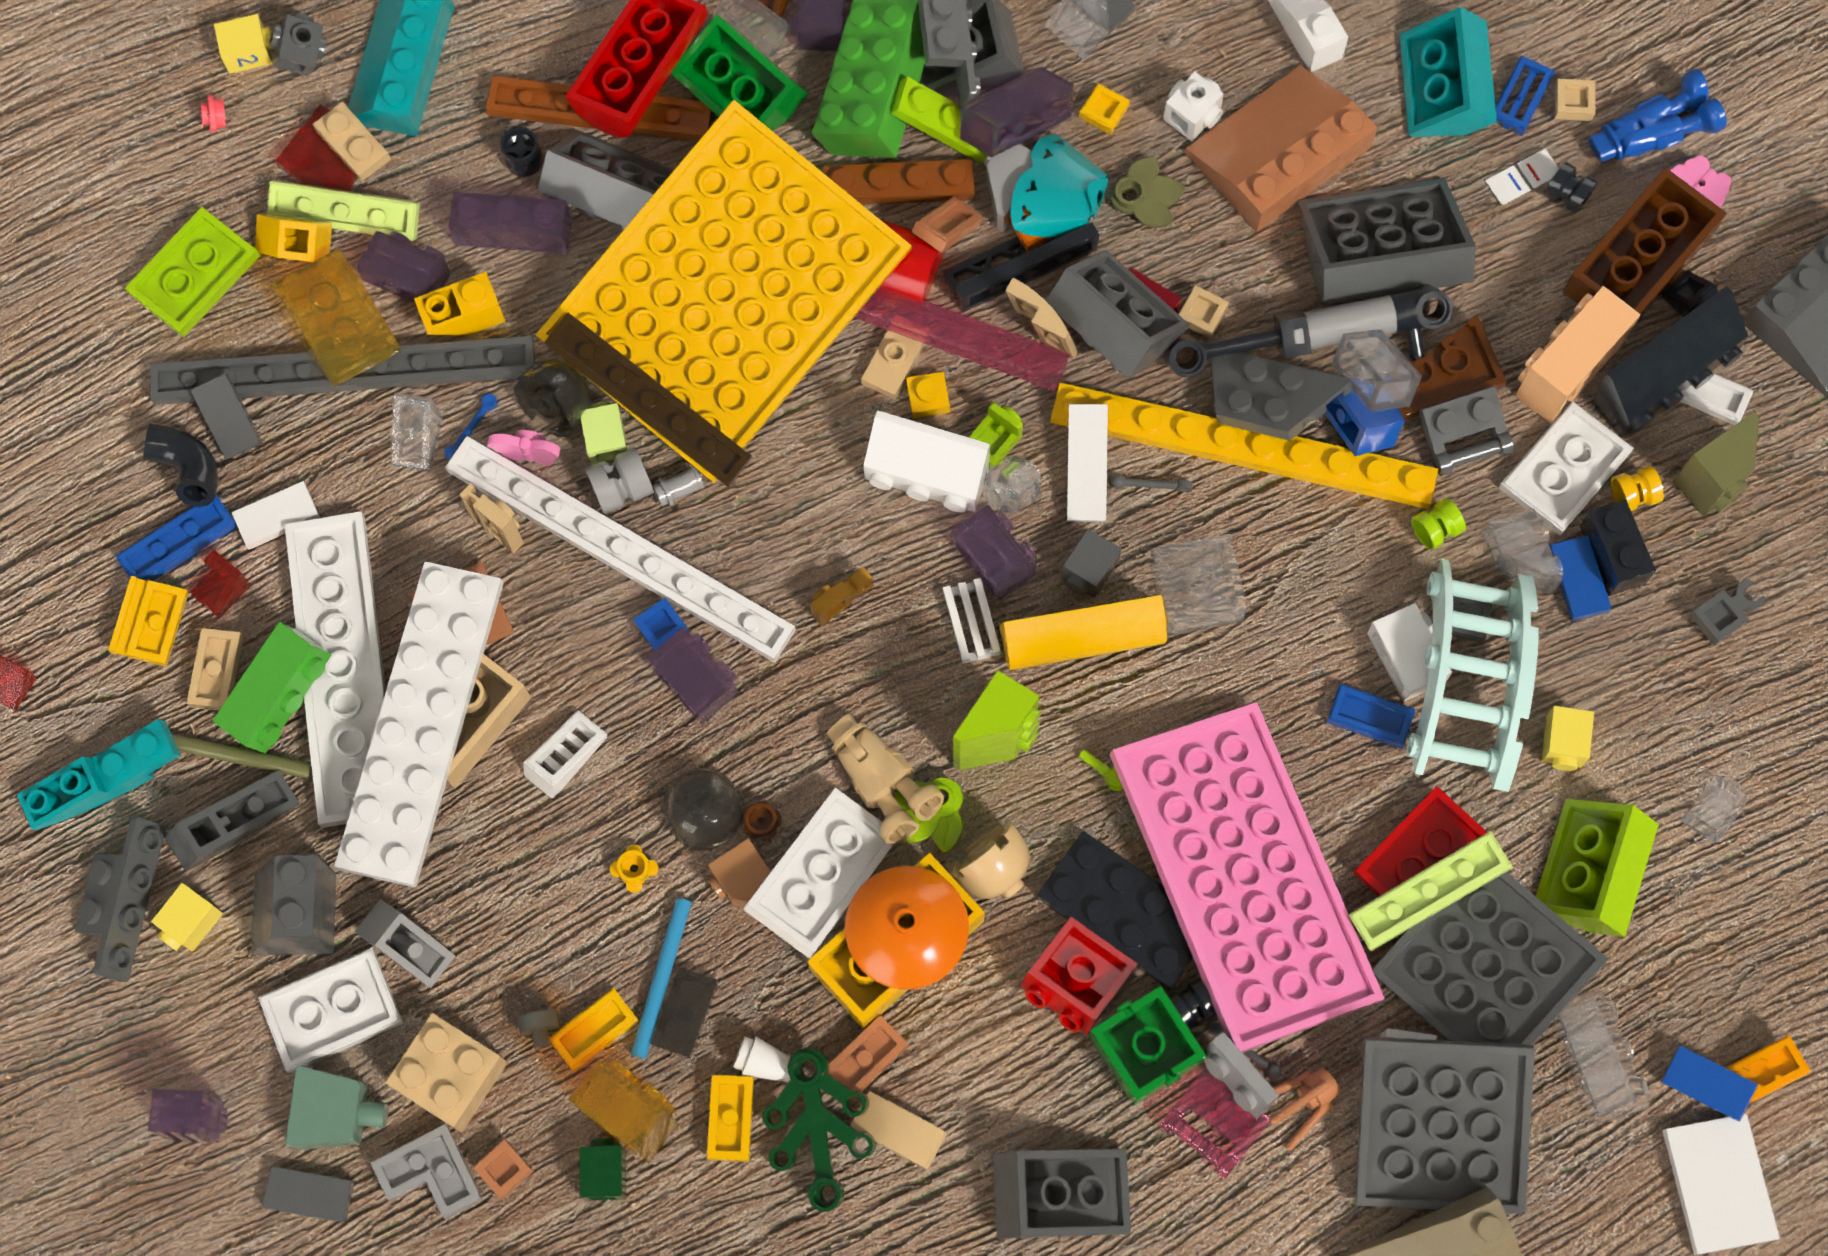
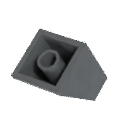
[251,855,337,956]

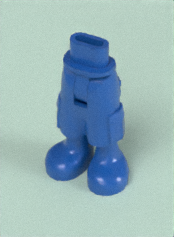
[1588,68,1727,162]

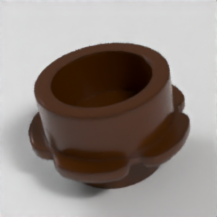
[742,801,781,841]

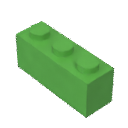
[212,621,332,753]

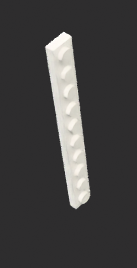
[446,436,796,663]

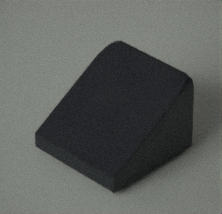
[1662,271,1718,317]

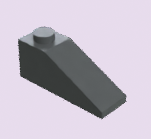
[165,770,300,872]

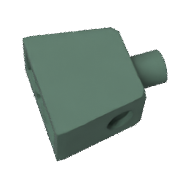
[285,1066,388,1150]

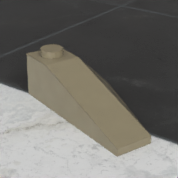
[1340,1186,1522,1256]

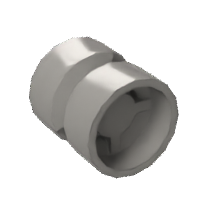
[584,447,654,514]

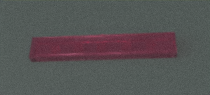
[854,286,1070,392]

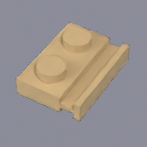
[459,483,524,554]

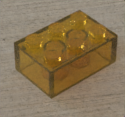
[568,1058,679,1164]

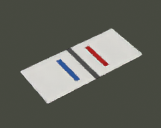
[1485,149,1559,206]

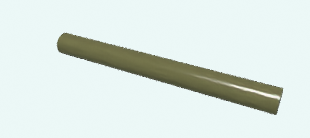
[171,733,313,779]

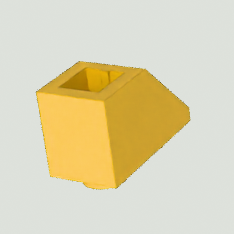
[255,214,332,262]
[414,271,506,335]

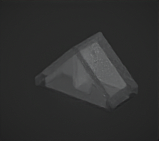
[391,392,443,471]

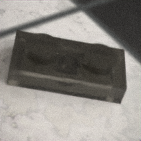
[651,967,719,1060]

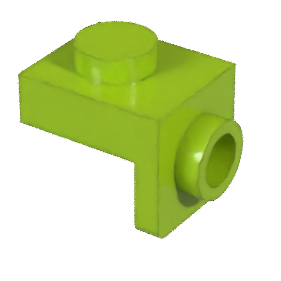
[968,402,1023,471]

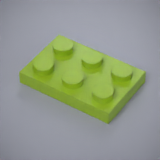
[124,207,260,338]

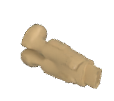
[827,714,944,845]

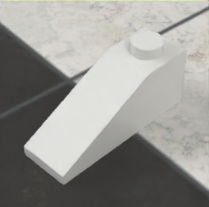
[1268,0,1348,72]

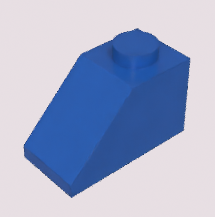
[1325,374,1405,456]

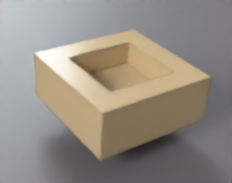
[1555,78,1595,121]
[1179,285,1229,339]

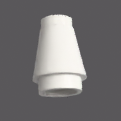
[733,1036,790,1083]

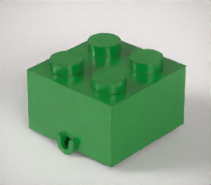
[1089,986,1207,1107]

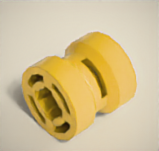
[1610,466,1664,512]

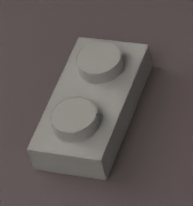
[1204,1032,1279,1119]

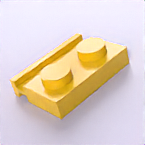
[108,576,189,667]

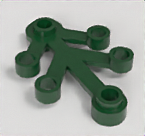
[762,1048,876,1212]

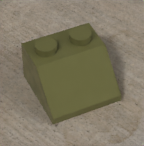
[1674,411,1760,517]

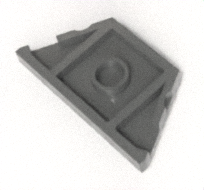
[1211,352,1353,441]

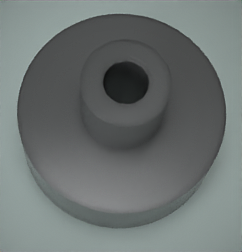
[517,1010,560,1049]

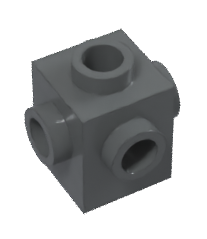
[269,13,327,76]

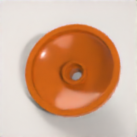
[845,866,969,990]

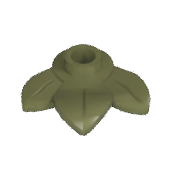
[1110,157,1185,228]

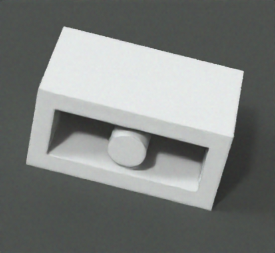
[1367,603,1452,702]

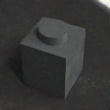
[1062,529,1121,598]

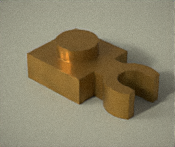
[810,567,874,627]

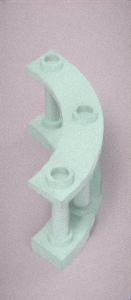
[1407,559,1539,792]

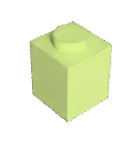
[579,402,628,465]

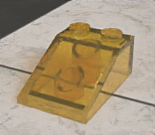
[270,249,401,387]

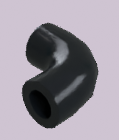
[143,422,218,507]

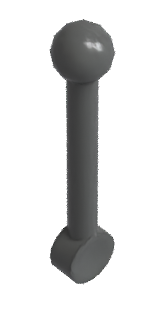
[1111,474,1193,492]
[1209,1019,1282,1080]

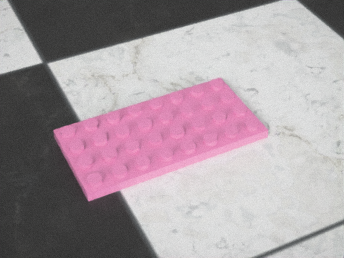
[1109,702,1385,1053]

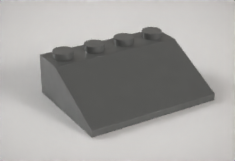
[1297,178,1476,305]
[1743,235,1828,398]

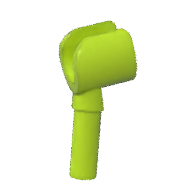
[1079,749,1123,791]

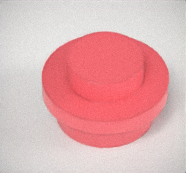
[200,95,225,133]

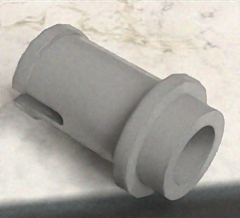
[652,466,704,507]

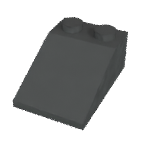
[919,0,1025,97]
[993,1149,1131,1239]

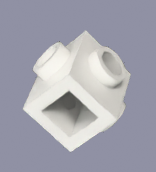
[1163,71,1224,141]

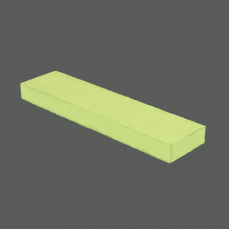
[267,180,420,241]
[1349,831,1513,951]

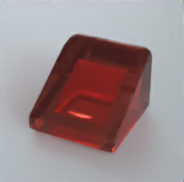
[0,655,37,711]

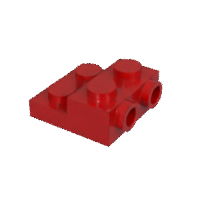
[1020,917,1137,1035]

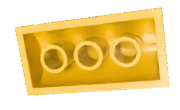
[999,595,1167,671]

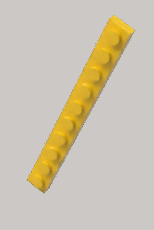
[1051,383,1438,509]

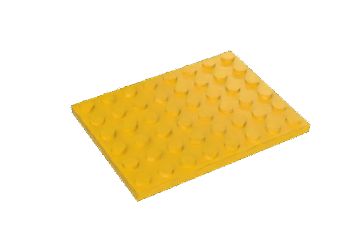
[536,100,912,484]

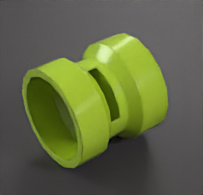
[1411,498,1466,551]

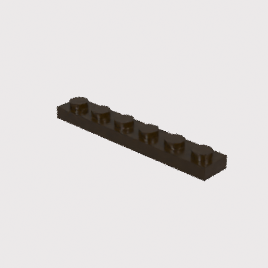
[544,312,753,488]

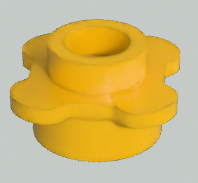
[610,845,659,893]

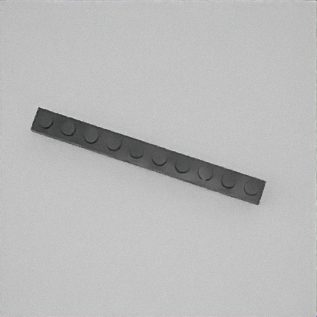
[150,336,536,405]

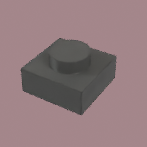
[1452,596,1493,643]

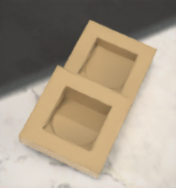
[850,1091,947,1171]

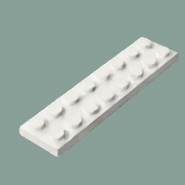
[284,511,386,828]
[334,561,504,888]

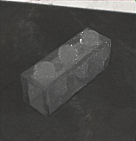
[1553,989,1650,1128]

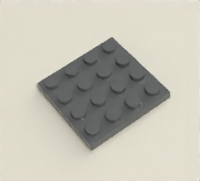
[1372,872,1609,1045]
[1355,1037,1535,1214]

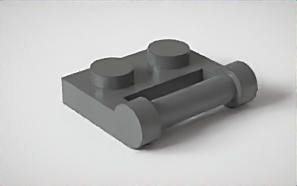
[1418,386,1514,476]

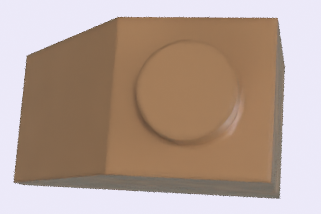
[707,838,771,908]

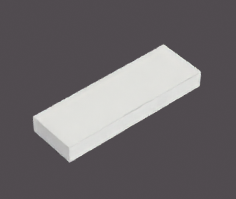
[1067,404,1108,522]

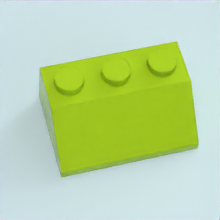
[953,670,1041,770]
[1535,799,1659,937]

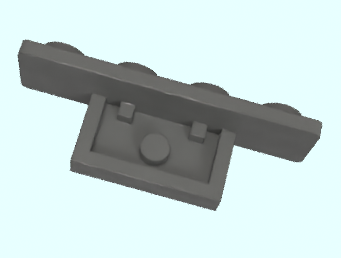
[918,0,981,111]
[75,817,166,982]

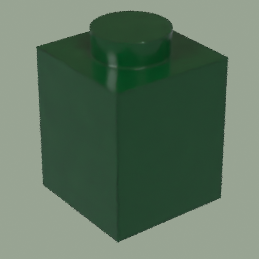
[580,1138,626,1201]

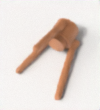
[1233,1067,1341,1151]

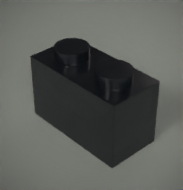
[1579,499,1656,596]

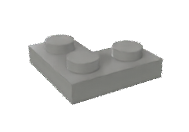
[370,1124,483,1219]

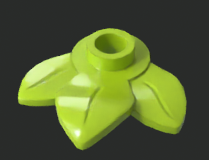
[894,777,964,853]

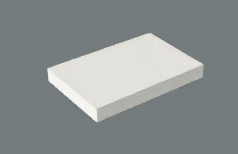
[1499,401,1634,536]
[258,948,404,1074]
[1663,1114,1780,1255]

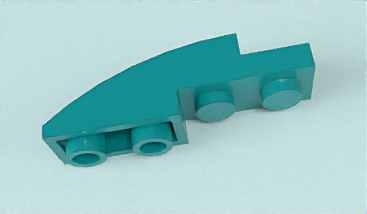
[17,719,181,830]

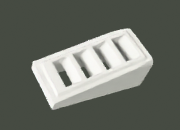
[523,710,607,798]

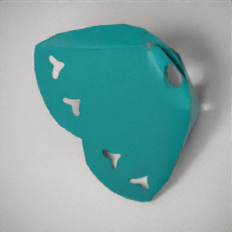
[1011,134,1109,238]

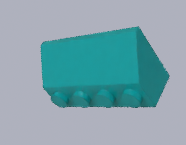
[348,0,455,137]

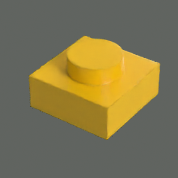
[906,372,950,418]

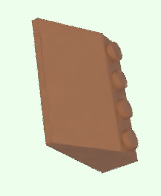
[1185,65,1378,233]

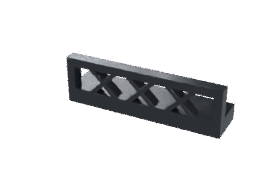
[942,222,1099,313]

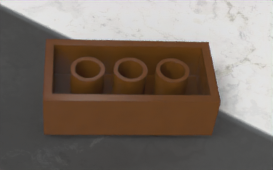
[1563,167,1727,326]

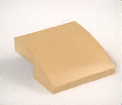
[1005,278,1078,358]

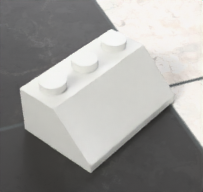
[864,410,990,513]

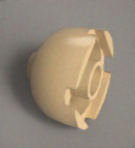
[948,821,1030,899]

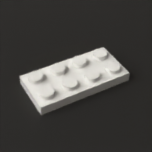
[743,788,893,959]

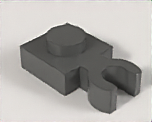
[1689,579,1766,646]

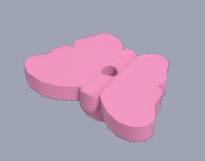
[1670,156,1732,208]
[487,430,560,466]

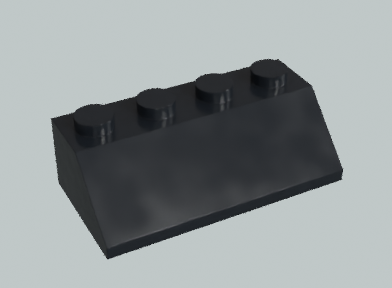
[1591,286,1748,437]

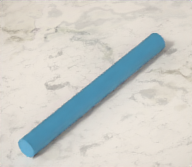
[630,898,692,1059]

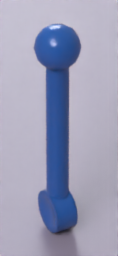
[444,394,498,460]

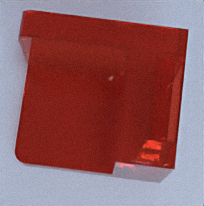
[191,550,251,619]

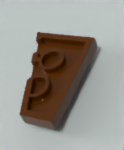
[1382,314,1507,420]

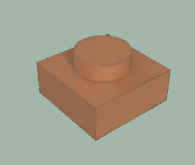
[473,1139,534,1200]

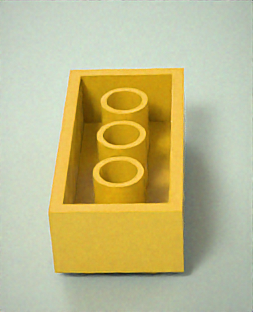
[807,853,985,1030]

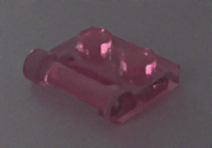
[1159,1067,1270,1179]

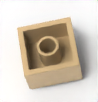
[385,1013,508,1133]

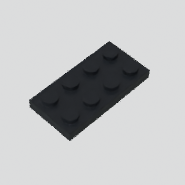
[1036,831,1193,991]

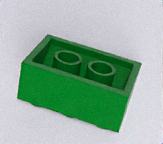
[671,14,809,131]

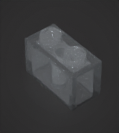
[1332,329,1422,412]

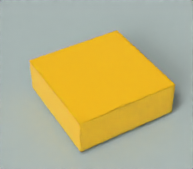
[1079,83,1130,135]

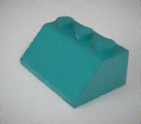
[1399,7,1497,137]

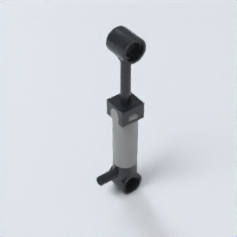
[1163,285,1453,377]

